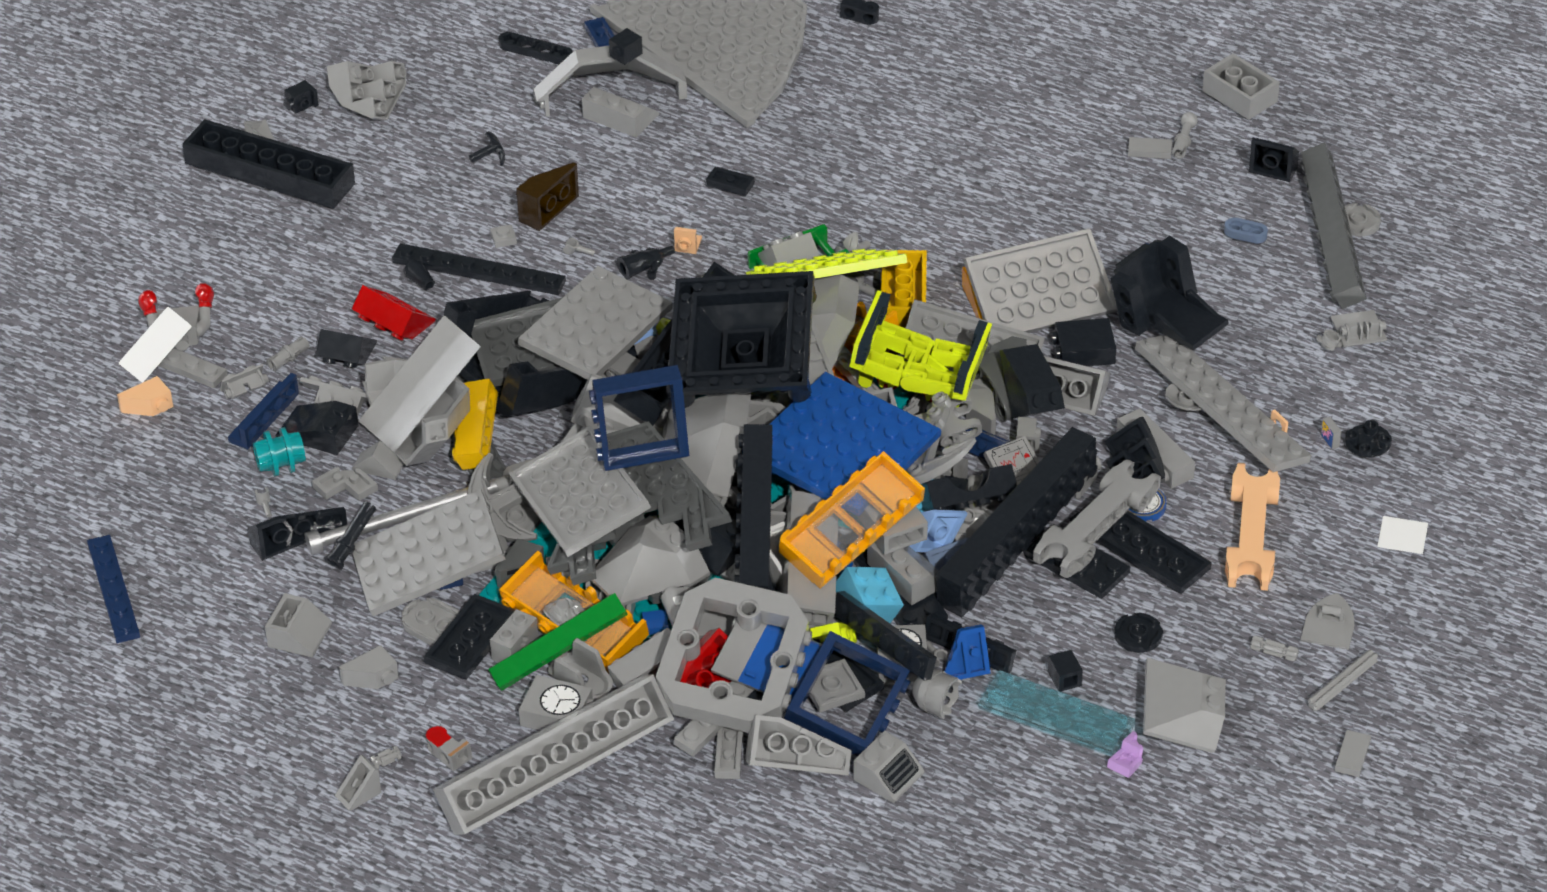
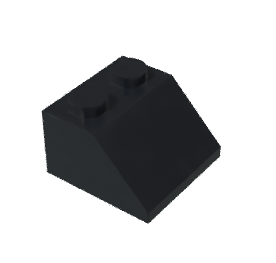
[1249,137,1299,182]
[315,329,377,368]

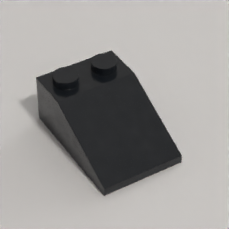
[999,344,1065,418]
[276,401,359,455]

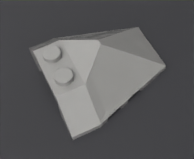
[591,515,710,606]

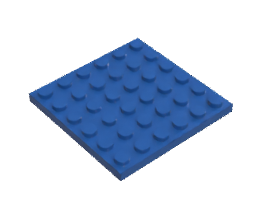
[742,371,941,517]

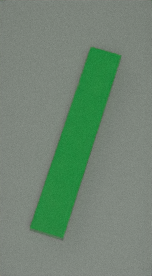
[489,593,628,691]

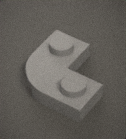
[312,467,378,501]

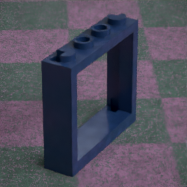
[589,365,690,471]
[784,631,911,756]

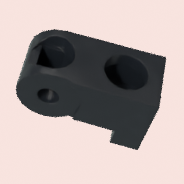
[840,0,879,25]

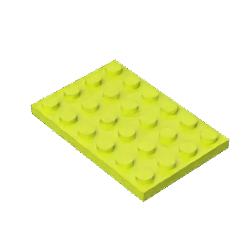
[746,249,907,278]

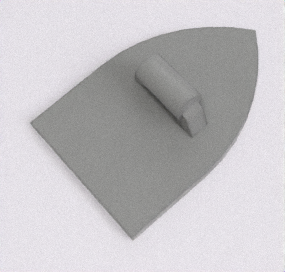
[1300,593,1355,650]

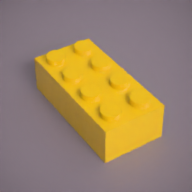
[881,250,927,328]

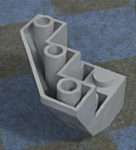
[327,61,407,121]

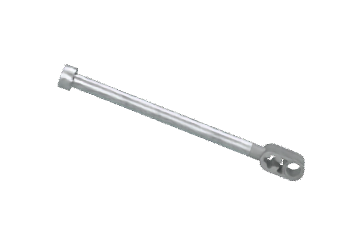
[304,458,534,556]

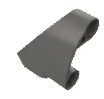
[975,336,1027,422]

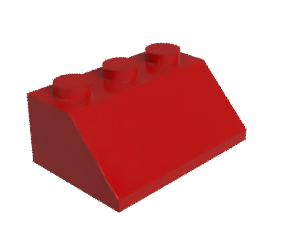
[352,285,436,340]
[680,627,732,688]

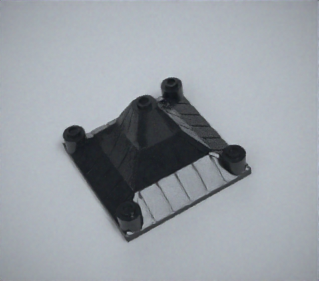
[666,271,817,408]

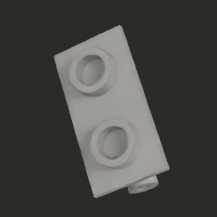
[220,364,269,399]

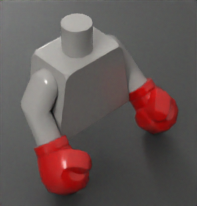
[138,283,214,351]

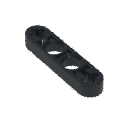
[498,32,573,65]

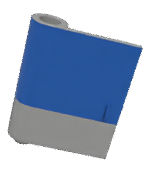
[711,613,822,701]

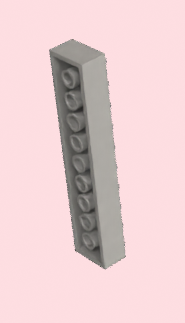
[432,674,674,835]

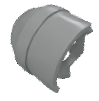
[912,669,962,719]

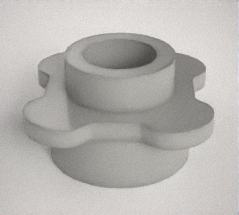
[1316,329,1342,351]

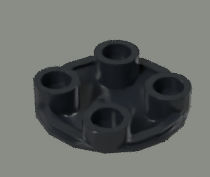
[1345,420,1392,457]

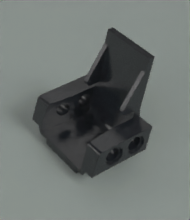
[1110,235,1229,350]

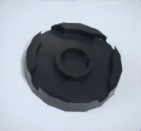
[1114,613,1163,653]

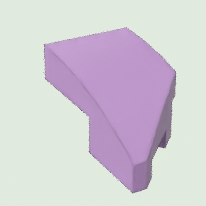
[1107,731,1143,778]

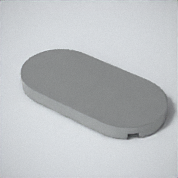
[402,598,460,646]

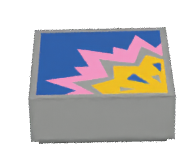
[1321,417,1341,449]

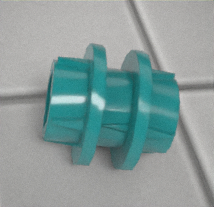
[253,427,306,477]

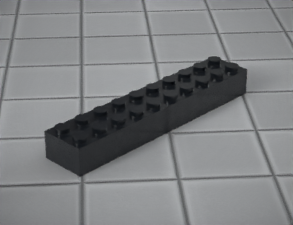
[614,262,734,426]
[936,427,1098,618]

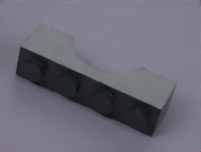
[921,464,1018,512]

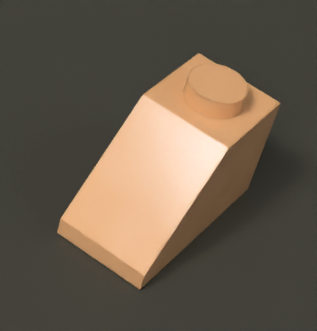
[117,376,173,416]

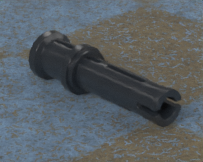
[324,501,377,570]

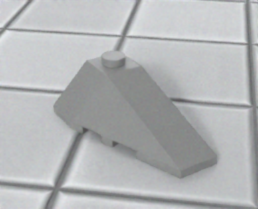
[745,714,852,776]

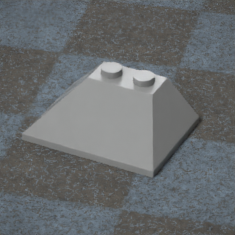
[1143,658,1226,753]

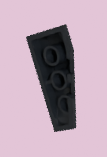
[248,507,348,561]

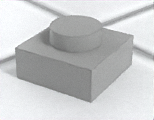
[490,225,517,248]

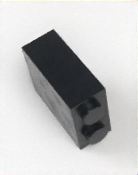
[1051,318,1116,366]

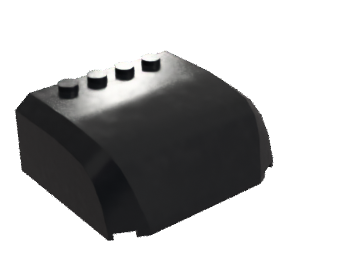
[443,290,588,416]

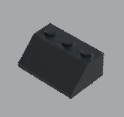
[674,518,741,577]

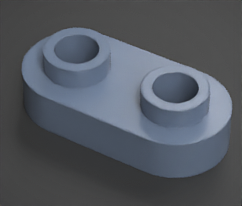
[1224,218,1268,244]

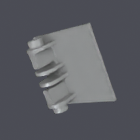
[1330,310,1387,347]

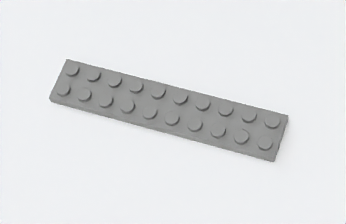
[1135,335,1311,472]

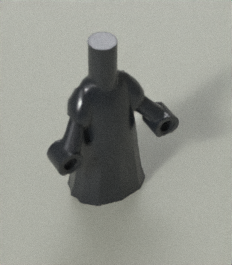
[616,245,675,280]

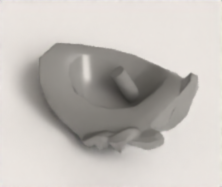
[543,598,585,626]

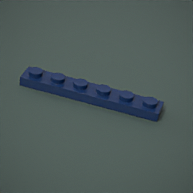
[87,535,140,643]

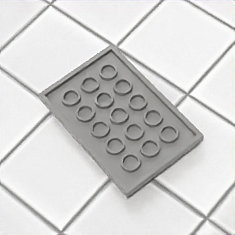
[963,228,1117,333]
[518,266,673,380]
[898,299,1044,397]
[509,426,651,557]
[352,489,506,616]

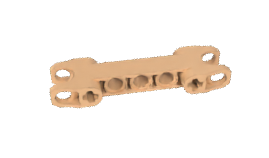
[1225,462,1280,591]

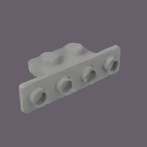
[300,376,369,417]

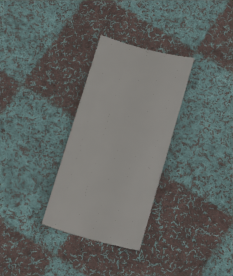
[359,316,481,453]

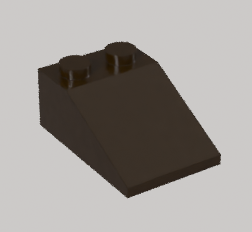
[516,162,579,231]

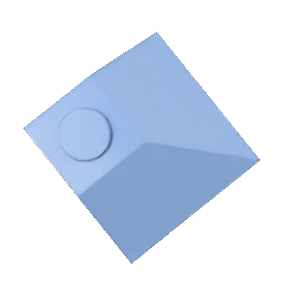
[910,510,968,552]

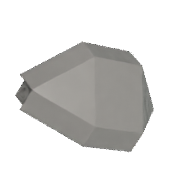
[533,46,687,117]
[812,274,859,368]
[362,356,470,466]
[662,392,751,507]

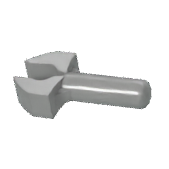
[848,273,880,297]

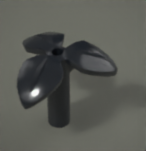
[469,131,505,166]

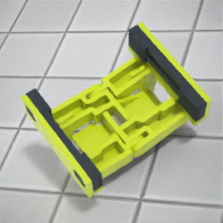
[849,290,992,407]

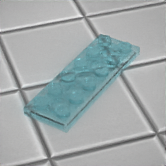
[978,670,1136,757]

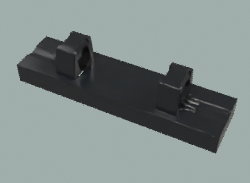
[925,613,1017,675]

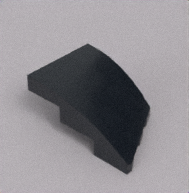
[1104,417,1165,479]

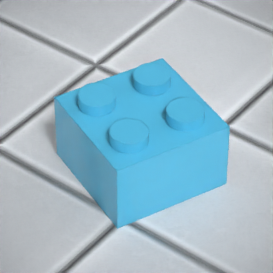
[836,567,904,623]

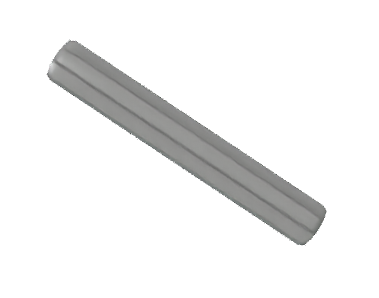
[1307,650,1378,711]

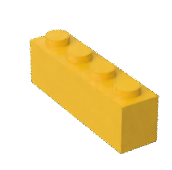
[452,379,498,470]

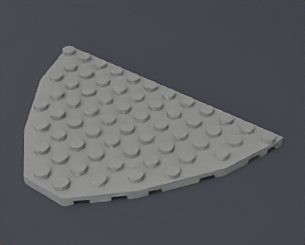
[590,0,807,128]

